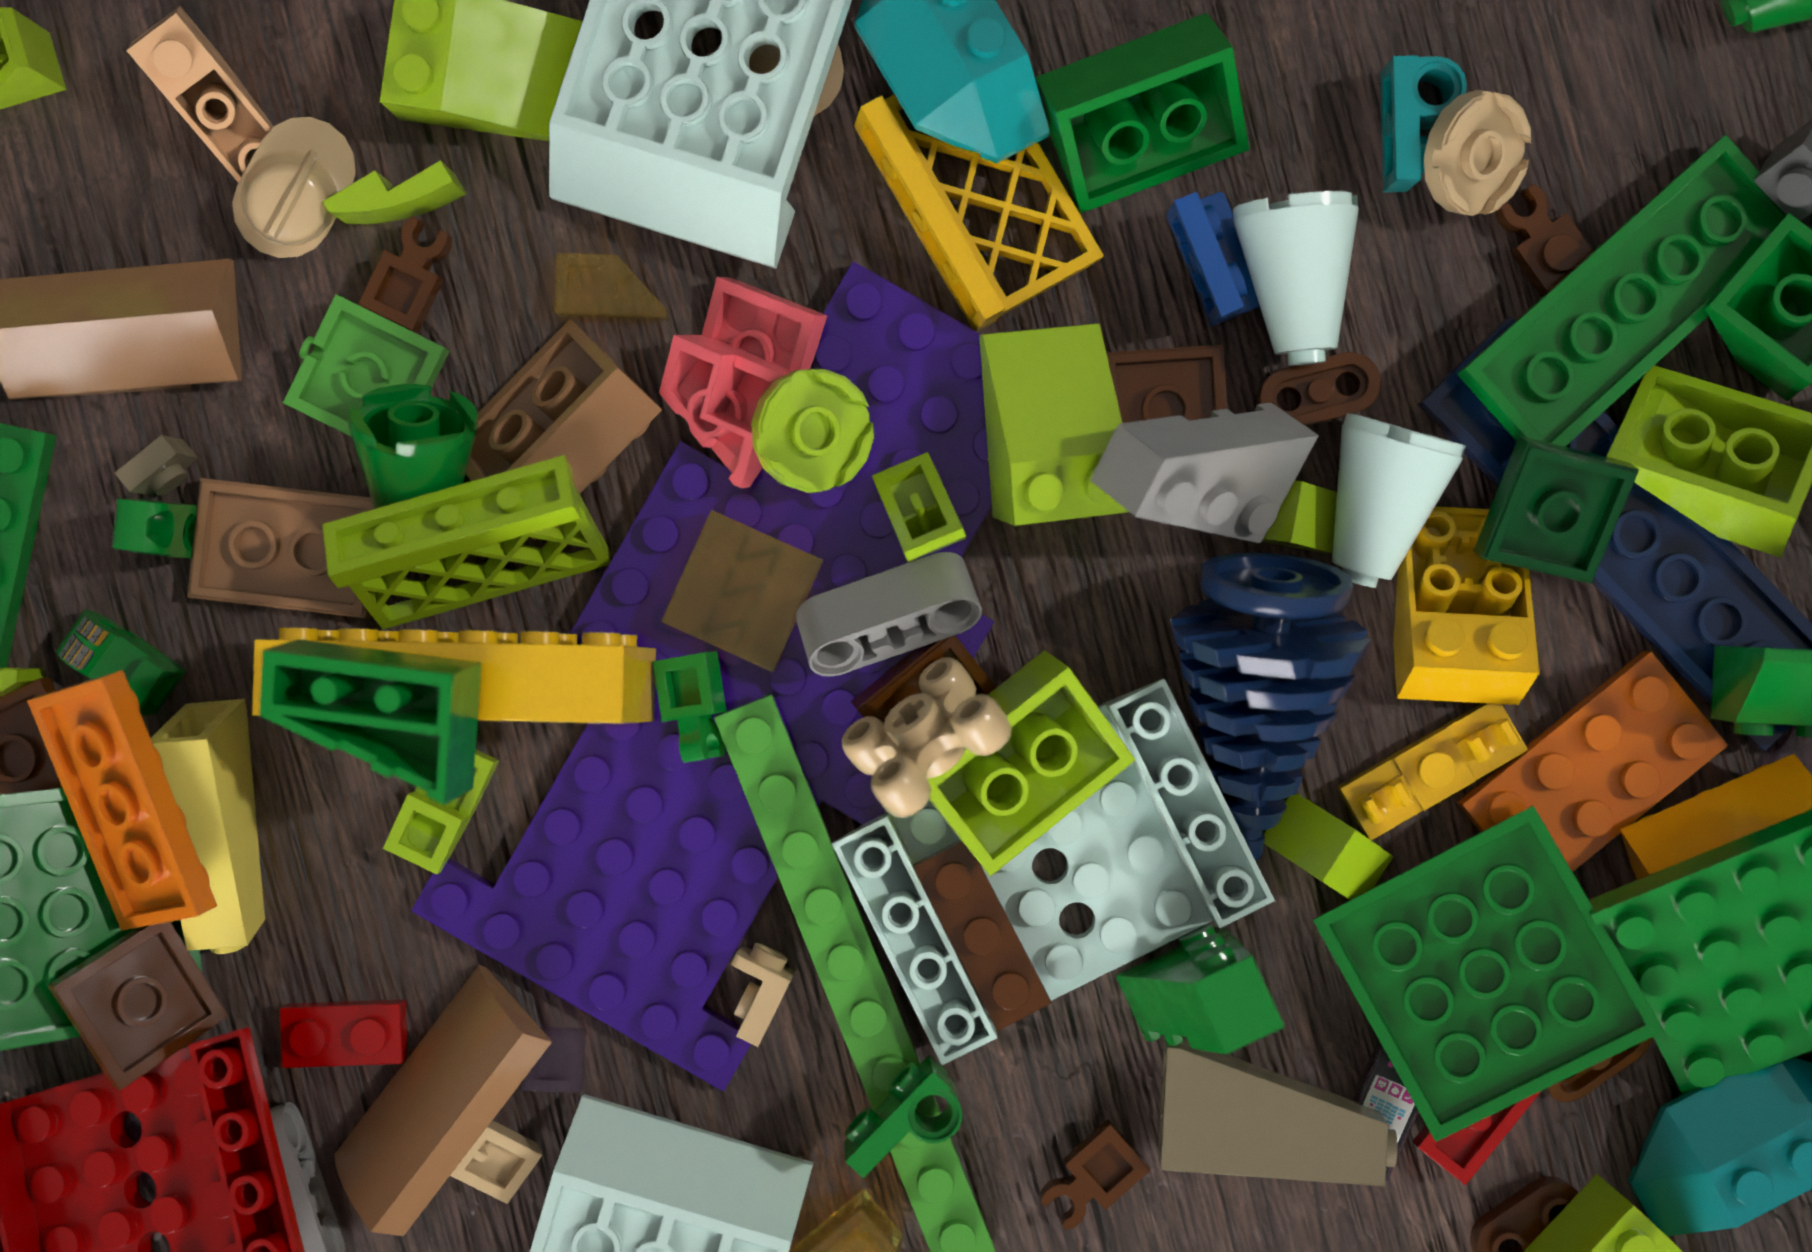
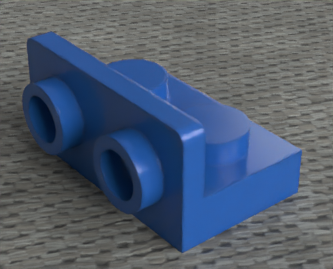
[1165,191,1260,327]

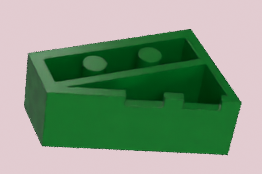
[259,639,482,805]
[1115,924,1285,1054]

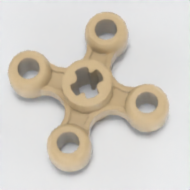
[842,657,1011,817]

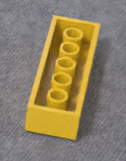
[252,628,656,723]

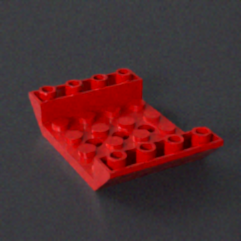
[0,1027,305,1252]

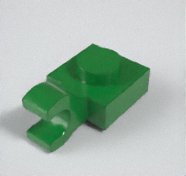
[652,651,727,763]

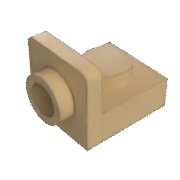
[731,943,796,1047]
[450,1120,542,1204]

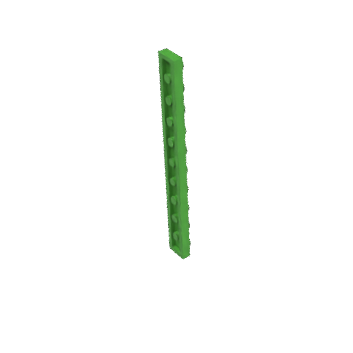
[714,693,996,1252]

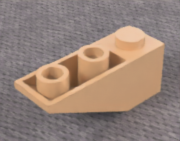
[126,6,273,183]

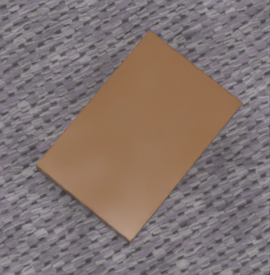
[187,478,374,618]

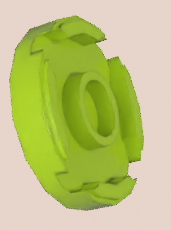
[751,369,874,493]

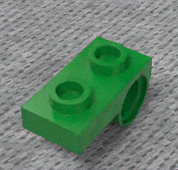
[844,1054,962,1178]

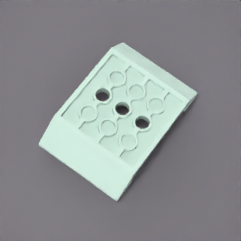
[549,0,852,269]
[832,678,1275,1065]
[530,1094,813,1252]

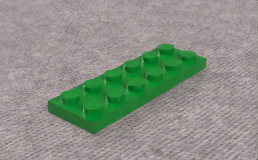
[1457,134,1786,447]

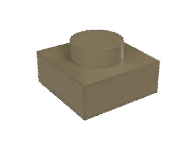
[115,435,199,496]

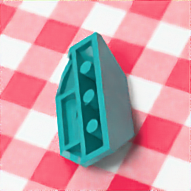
[854,0,1050,163]
[1627,1057,1812,1236]

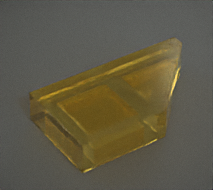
[554,253,669,320]

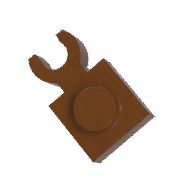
[1495,184,1593,297]
[358,216,453,334]
[1039,1119,1151,1230]

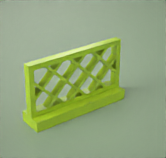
[322,455,612,629]

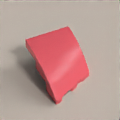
[659,277,828,488]

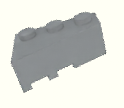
[1090,402,1319,543]

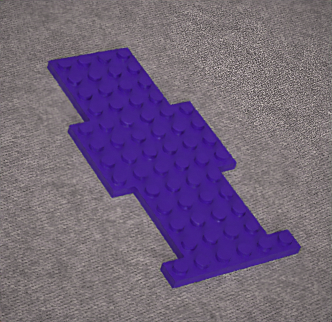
[411,261,995,1092]

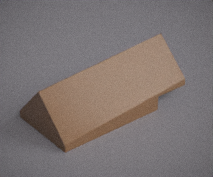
[0,259,242,400]

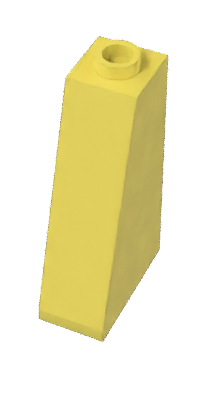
[150,699,265,954]

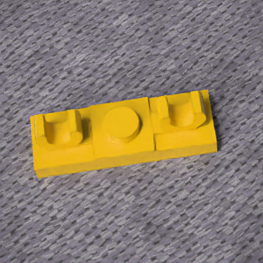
[1337,703,1528,841]

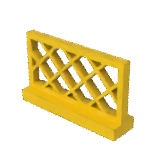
[854,95,1104,332]

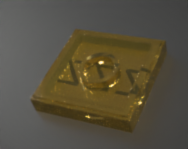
[661,510,824,672]

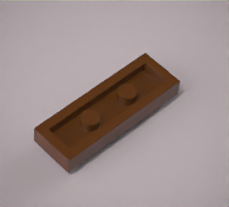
[913,840,1052,1031]

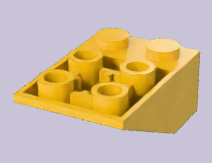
[1393,506,1540,705]

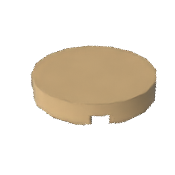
[1424,90,1531,216]

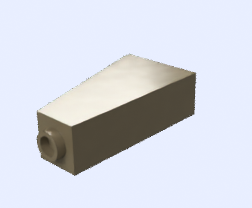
[1157,1037,1397,1186]

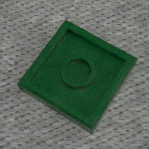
[1473,436,1639,584]

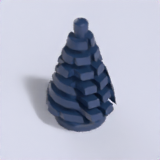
[1170,553,1372,860]

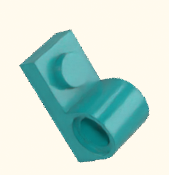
[1380,55,1467,193]

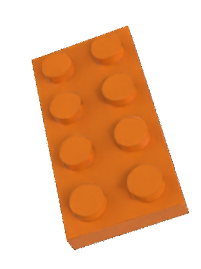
[1457,651,1728,872]
[27,670,218,931]

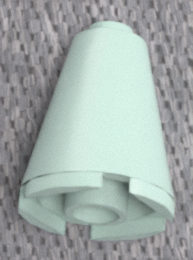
[1233,191,1359,366]
[1332,413,1466,588]

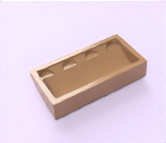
[334,965,552,1236]

